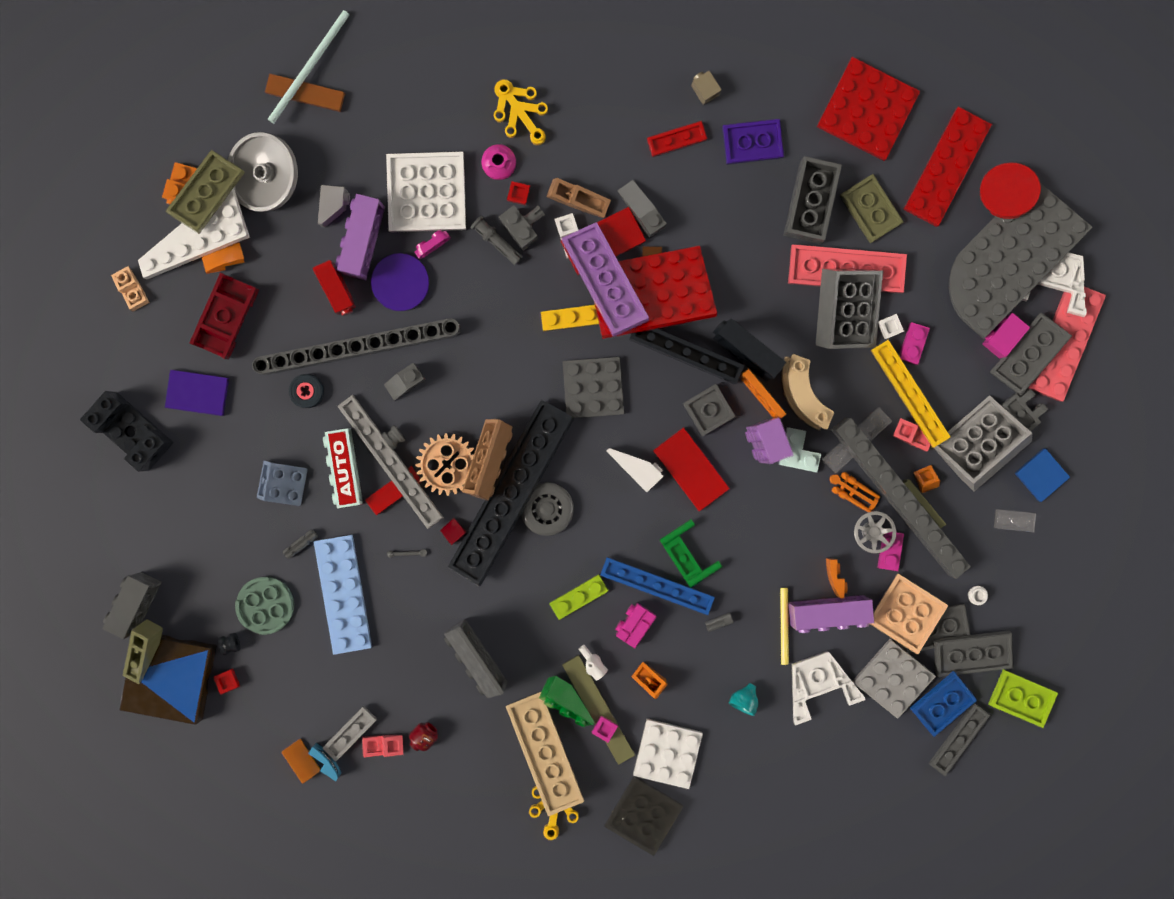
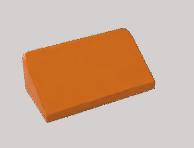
[282,738,321,784]

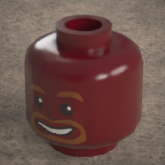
[409,722,438,751]

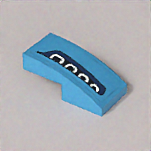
[308,743,342,781]

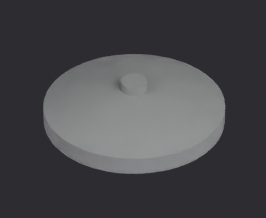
[228,132,298,212]

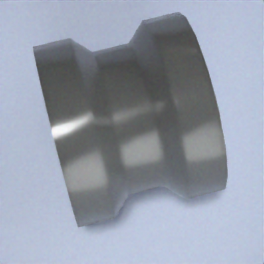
[382,425,406,449]

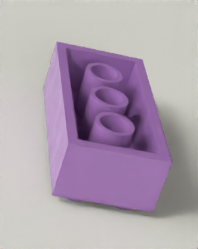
[335,194,385,281]
[745,418,793,464]
[788,595,874,633]

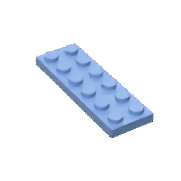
[314,534,372,655]

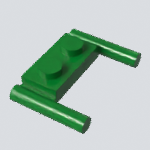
[660,519,722,588]

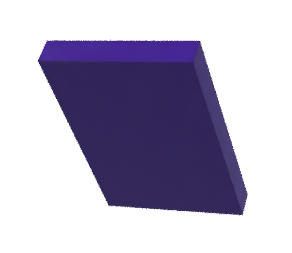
[722,119,784,165]
[165,370,229,416]

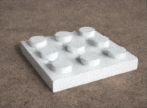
[633,719,703,789]

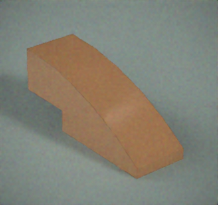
[547,178,611,218]

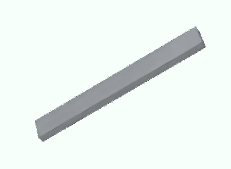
[337,395,444,529]

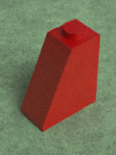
[313,260,356,316]

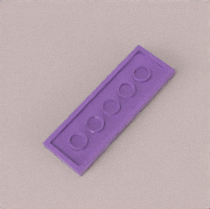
[562,222,649,337]

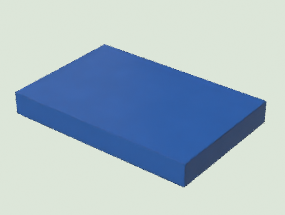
[910,671,977,737]

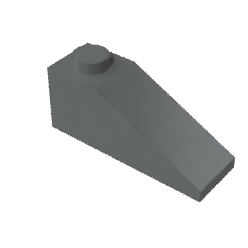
[617,180,666,238]

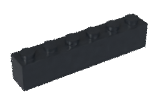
[629,328,745,384]

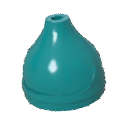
[729,683,758,716]

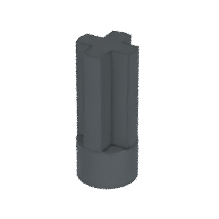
[705,612,733,632]

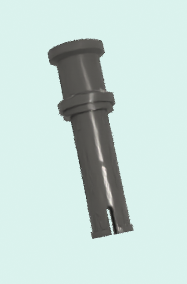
[470,215,523,266]

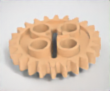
[415,433,474,496]

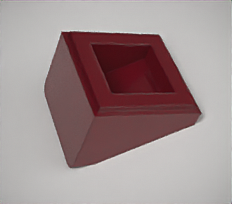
[440,518,467,545]

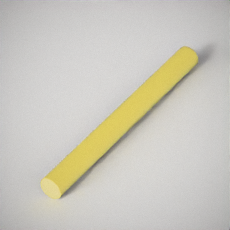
[780,587,789,665]

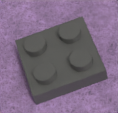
[683,384,736,436]

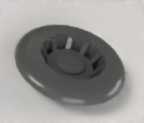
[521,482,574,536]

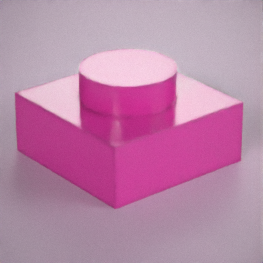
[592,715,618,743]

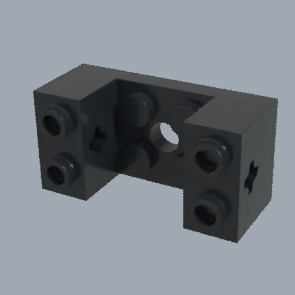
[80,391,174,472]

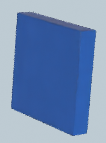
[1014,448,1070,502]

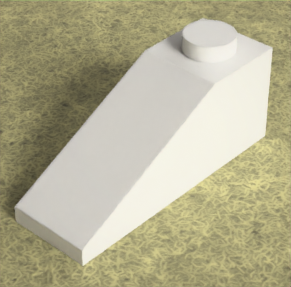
[606,448,663,492]

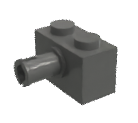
[499,205,545,251]

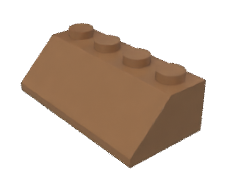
[462,419,513,500]

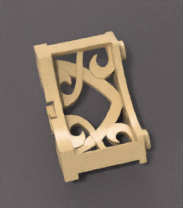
[781,354,834,430]

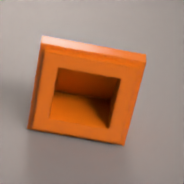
[914,465,940,493]

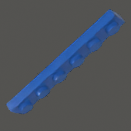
[600,557,715,615]

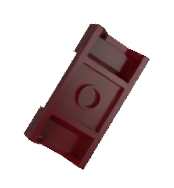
[189,272,259,360]

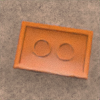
[739,369,786,419]

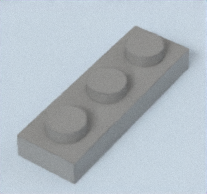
[322,706,377,761]

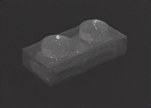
[994,509,1036,532]

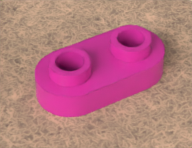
[415,230,451,259]

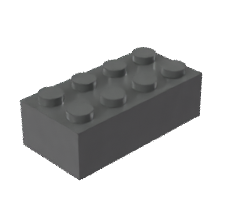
[783,156,842,244]

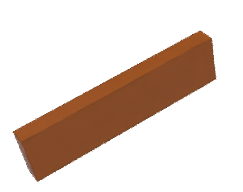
[265,73,345,112]

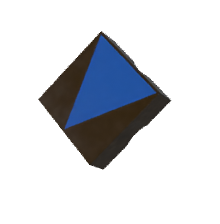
[119,635,217,725]

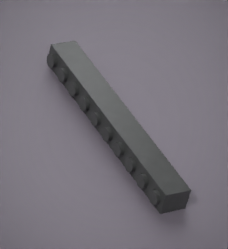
[830,417,971,579]

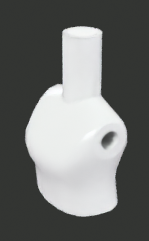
[578,645,608,680]

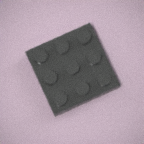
[563,357,624,418]

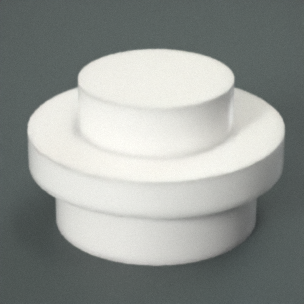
[968,586,988,605]

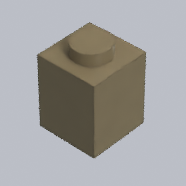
[691,71,721,105]

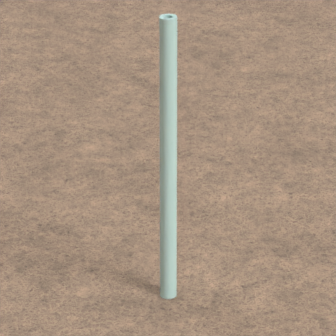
[268,10,350,124]

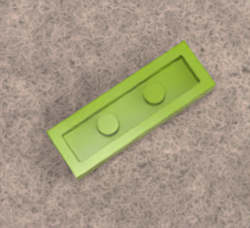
[549,574,608,620]

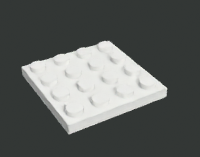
[386,152,466,232]

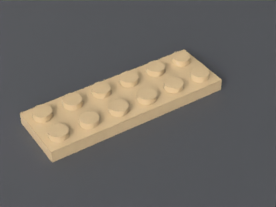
[506,691,584,816]

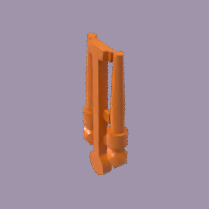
[830,472,880,512]

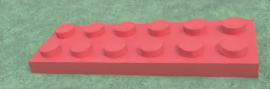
[788,244,907,293]
[1027,287,1106,402]

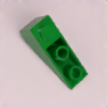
[539,676,595,727]

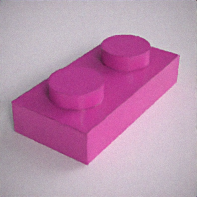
[899,322,930,365]
[877,532,904,571]

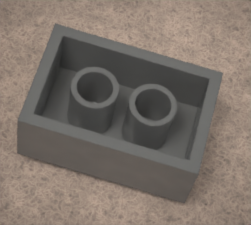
[102,572,162,639]

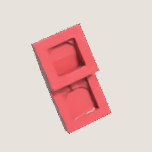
[893,418,930,452]
[362,735,403,758]

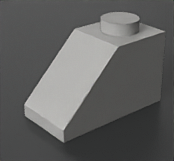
[318,185,350,227]

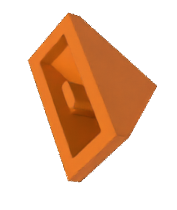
[631,662,668,699]

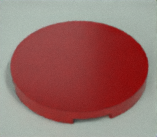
[980,163,1041,219]

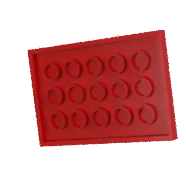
[594,246,717,339]

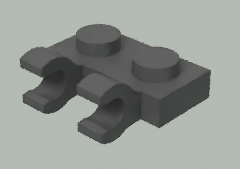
[1001,389,1048,432]

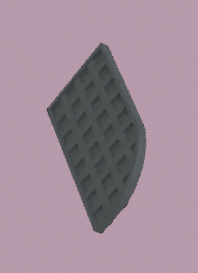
[949,183,1092,339]

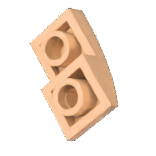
[111,266,150,312]

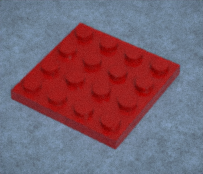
[817,57,920,161]

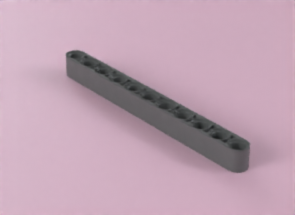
[252,319,461,375]

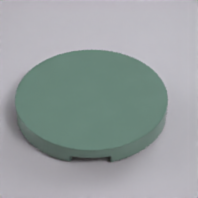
[235,577,294,635]

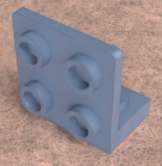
[257,460,307,506]

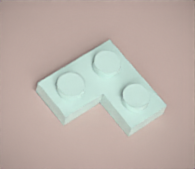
[779,427,821,472]

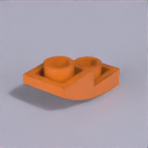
[202,243,245,274]
[826,558,848,598]

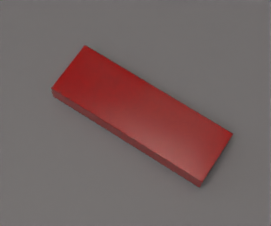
[647,121,707,157]
[365,466,423,515]

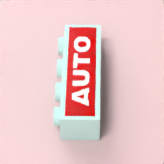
[323,428,363,508]

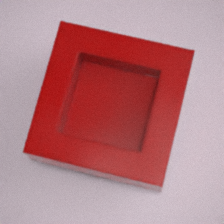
[507,181,530,206]
[213,668,240,695]

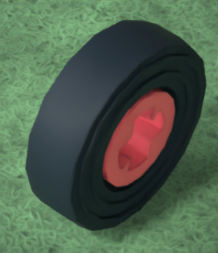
[289,374,324,408]

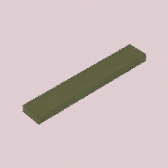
[562,655,635,765]

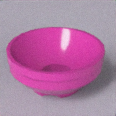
[481,144,516,180]

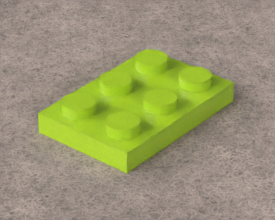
[988,670,1058,728]

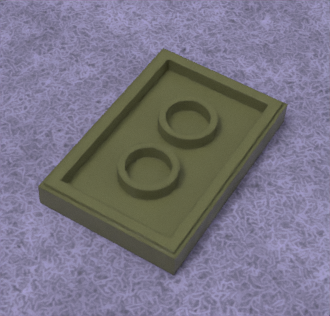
[840,174,903,243]

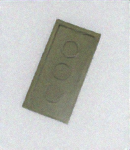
[166,150,245,234]

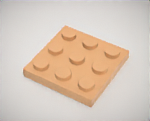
[870,574,948,654]

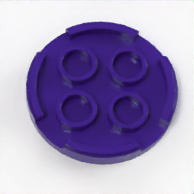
[371,253,429,311]

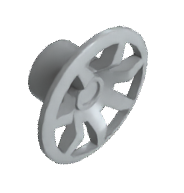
[854,511,896,553]

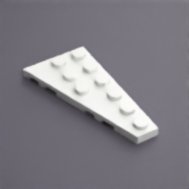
[138,188,250,279]

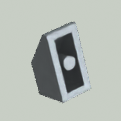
[384,363,426,401]

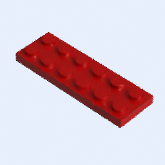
[903,107,992,227]

